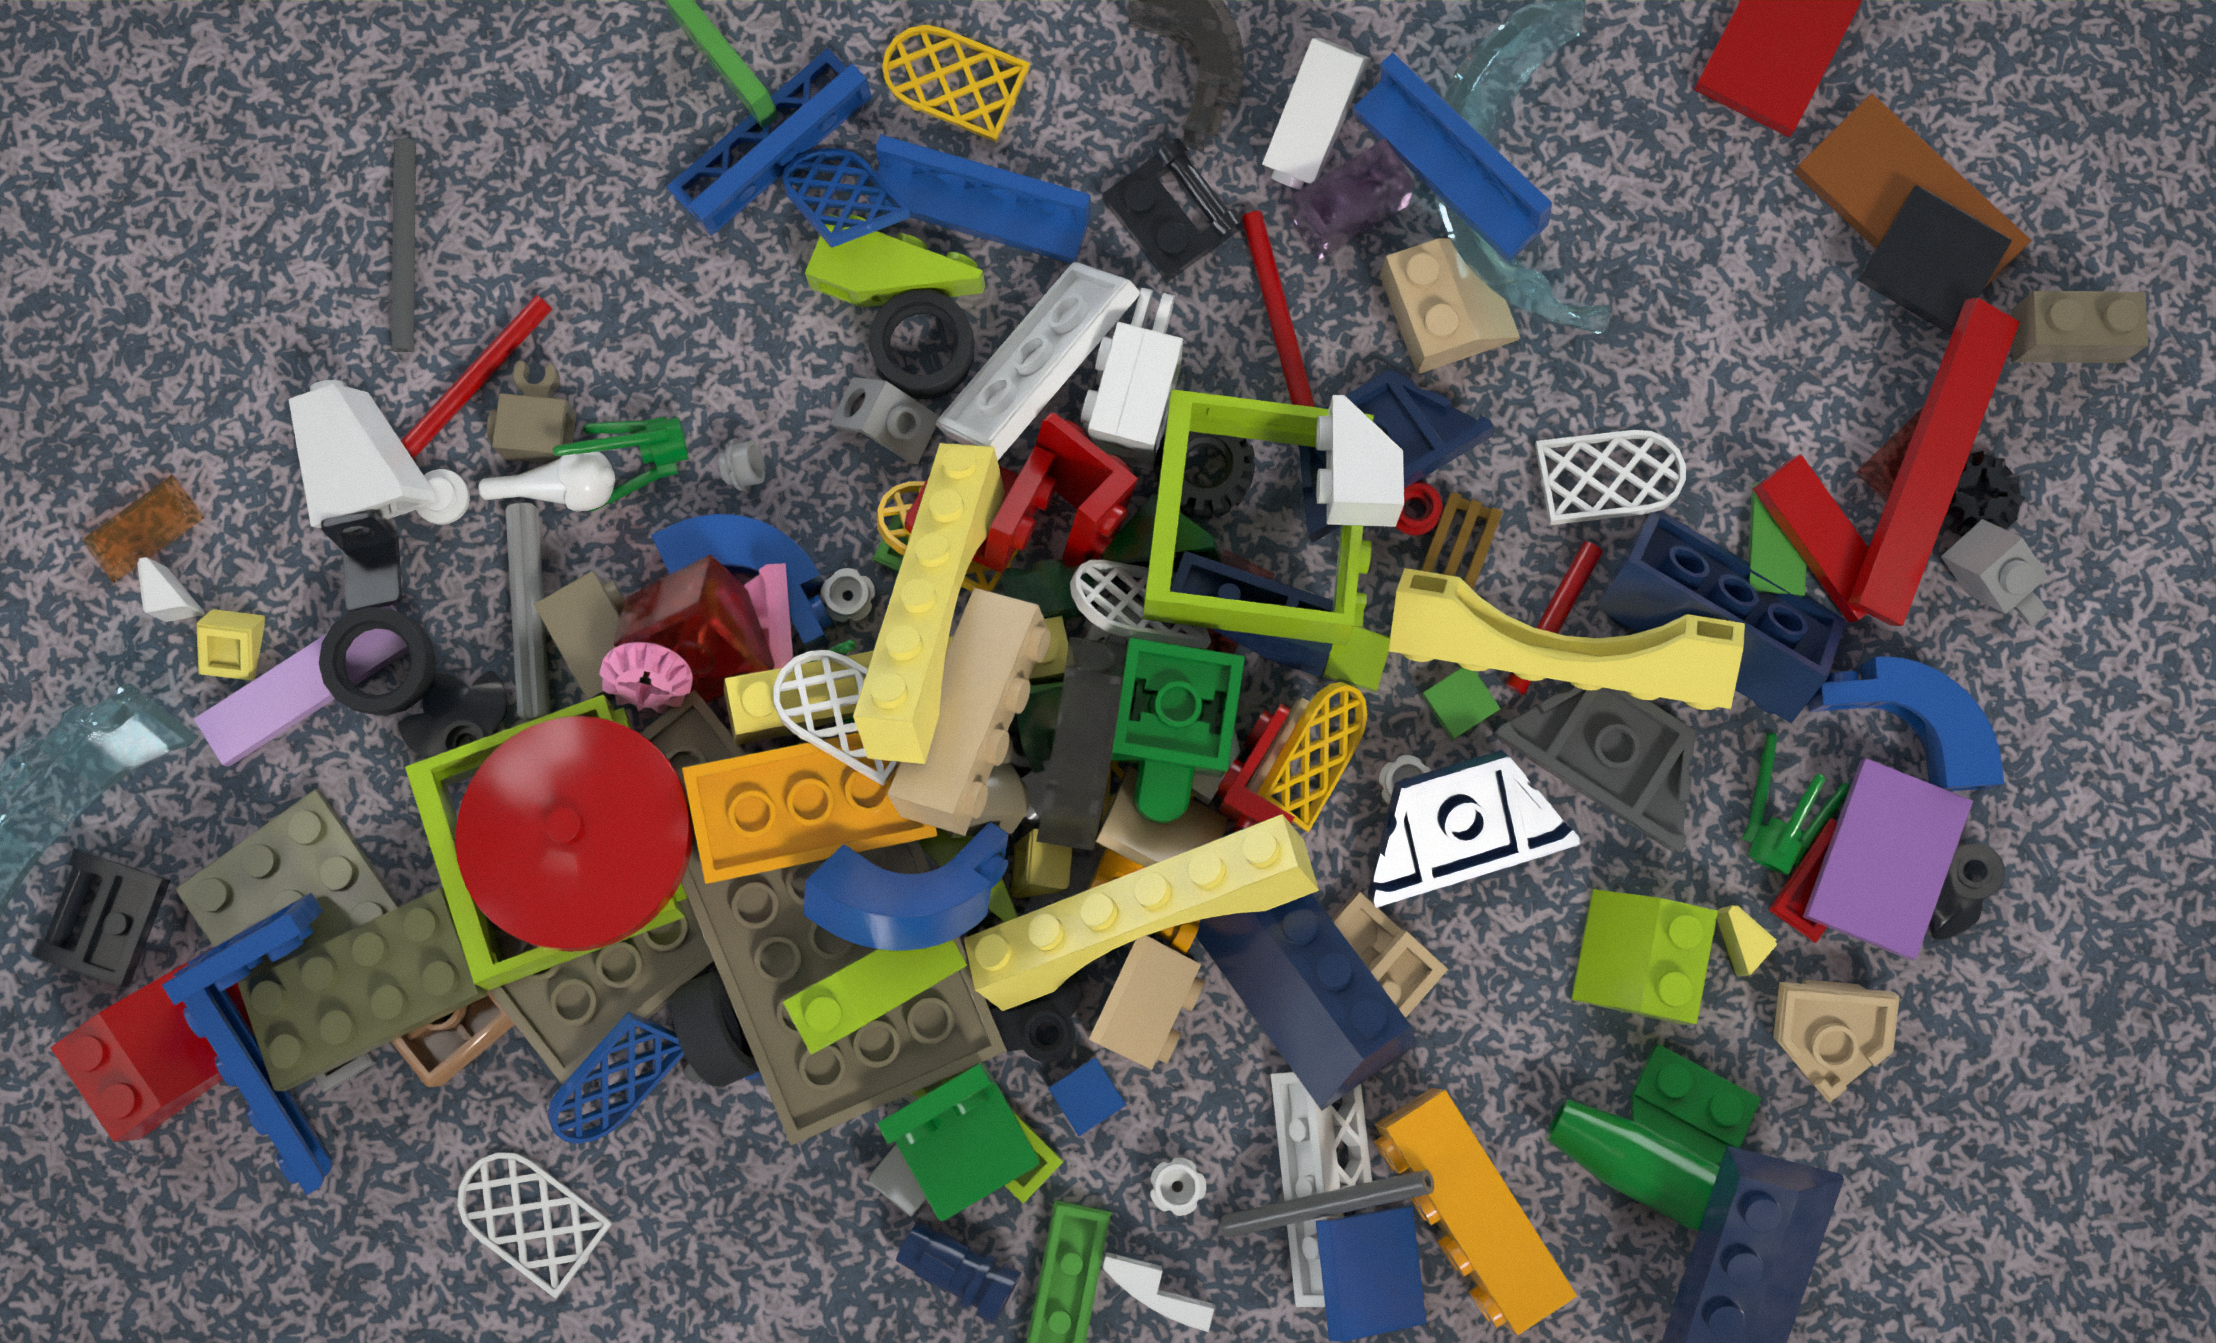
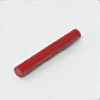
[1505,541,1603,695]

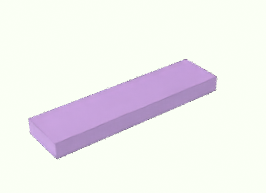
[194,605,409,767]

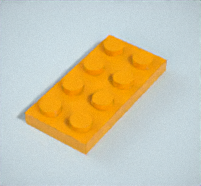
[682,733,937,884]

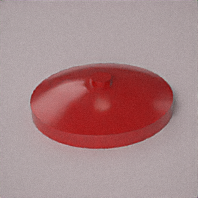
[455,716,694,952]

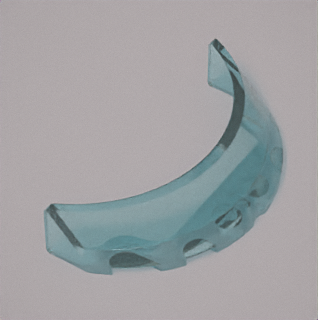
[1433,0,1611,334]
[0,683,199,917]

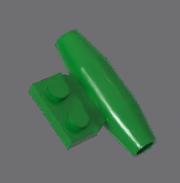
[1546,1044,1762,1232]

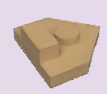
[1773,979,1900,1103]

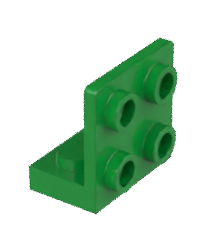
[876,1062,1040,1221]

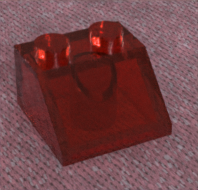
[612,554,775,704]

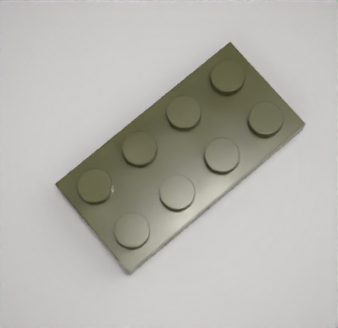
[238,888,488,1091]

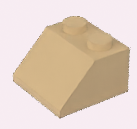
[1380,238,1520,374]
[1089,936,1206,1070]

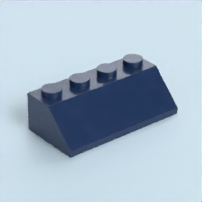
[1596,511,1846,724]
[1196,893,1416,1111]
[1661,1146,1844,1343]

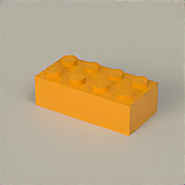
[1373,1088,1578,1336]

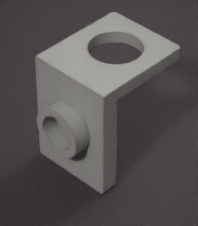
[830,377,940,464]

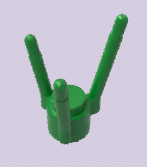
[552,416,689,512]
[1741,732,1850,875]

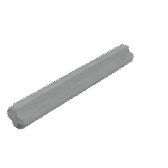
[505,503,551,720]

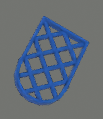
[782,148,910,248]
[547,1011,684,1144]

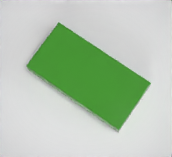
[1748,482,1807,596]

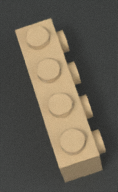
[887,588,1051,836]

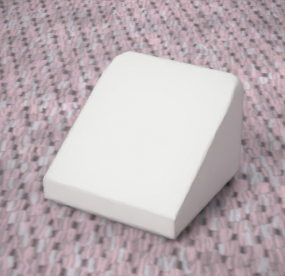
[137,557,204,622]

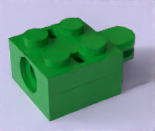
[1108,638,1245,824]

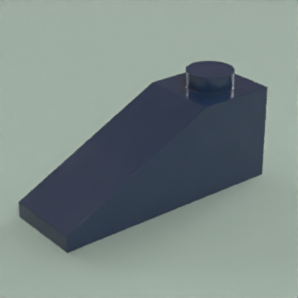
[1170,551,1333,677]

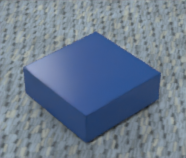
[1048,1057,1127,1136]

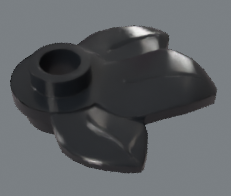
[398,670,508,757]
[1929,838,2005,939]
[990,973,1082,1062]

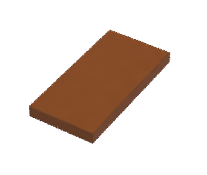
[1793,93,2032,288]

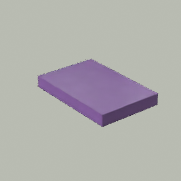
[1803,758,1973,960]

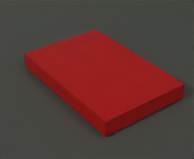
[1693,0,1862,138]

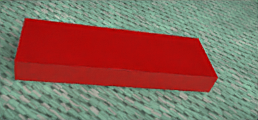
[1752,454,1869,623]

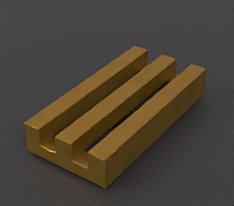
[1420,491,1503,590]

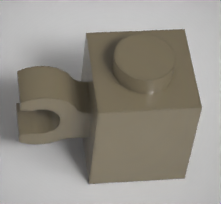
[487,361,577,463]

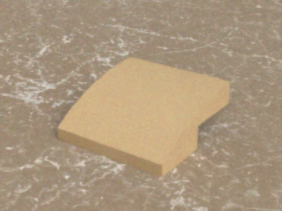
[1096,766,1228,868]
[1331,891,1448,1018]

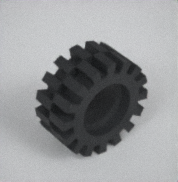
[1155,431,1255,519]

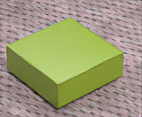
[1322,627,1390,693]

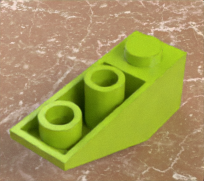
[805,214,985,307]

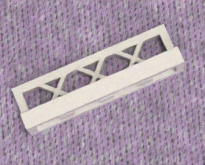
[1271,1072,1375,1307]

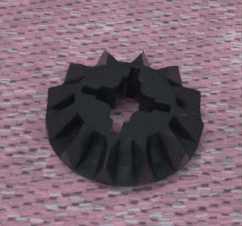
[1943,451,2025,537]

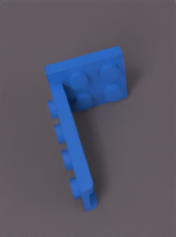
[162,892,333,1195]

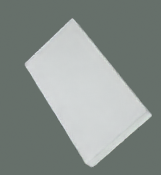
[935,262,1141,460]

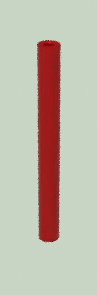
[1241,211,1315,407]
[401,295,553,460]

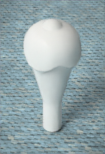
[478,451,615,512]

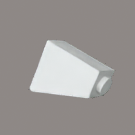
[1262,38,1371,190]
[288,380,437,532]

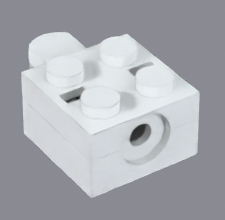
[1080,287,1183,471]

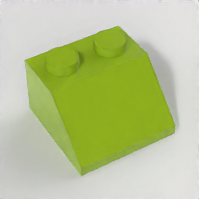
[1571,889,1718,1025]

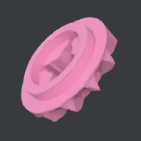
[599,642,693,714]

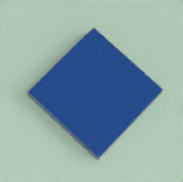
[1316,1206,1427,1342]

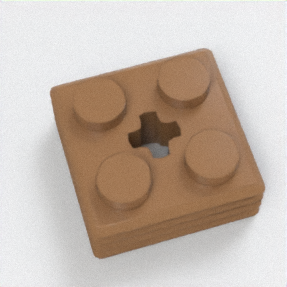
[391,990,515,1087]

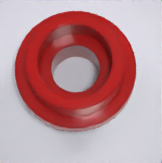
[1394,481,1443,536]

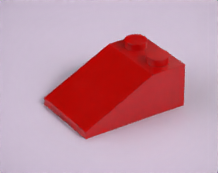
[50,947,256,1142]

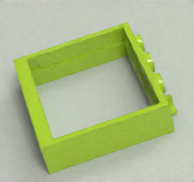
[1142,389,1374,645]
[405,694,688,991]

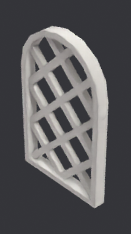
[1535,430,1686,525]
[1070,560,1211,649]
[774,650,900,786]
[457,1152,614,1299]

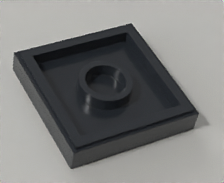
[1857,185,2012,335]

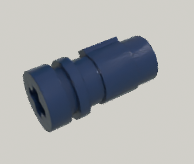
[896,1220,1022,1324]

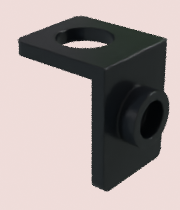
[321,510,402,612]

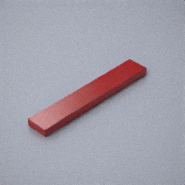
[1848,297,2020,626]

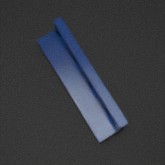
[666,48,872,236]
[1353,52,1552,263]
[868,134,1091,264]

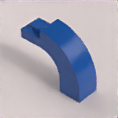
[651,514,833,651]
[1808,657,2004,792]
[804,822,1009,951]

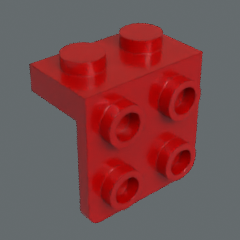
[1035,413,1138,571]
[904,446,1058,574]
[1215,704,1295,833]

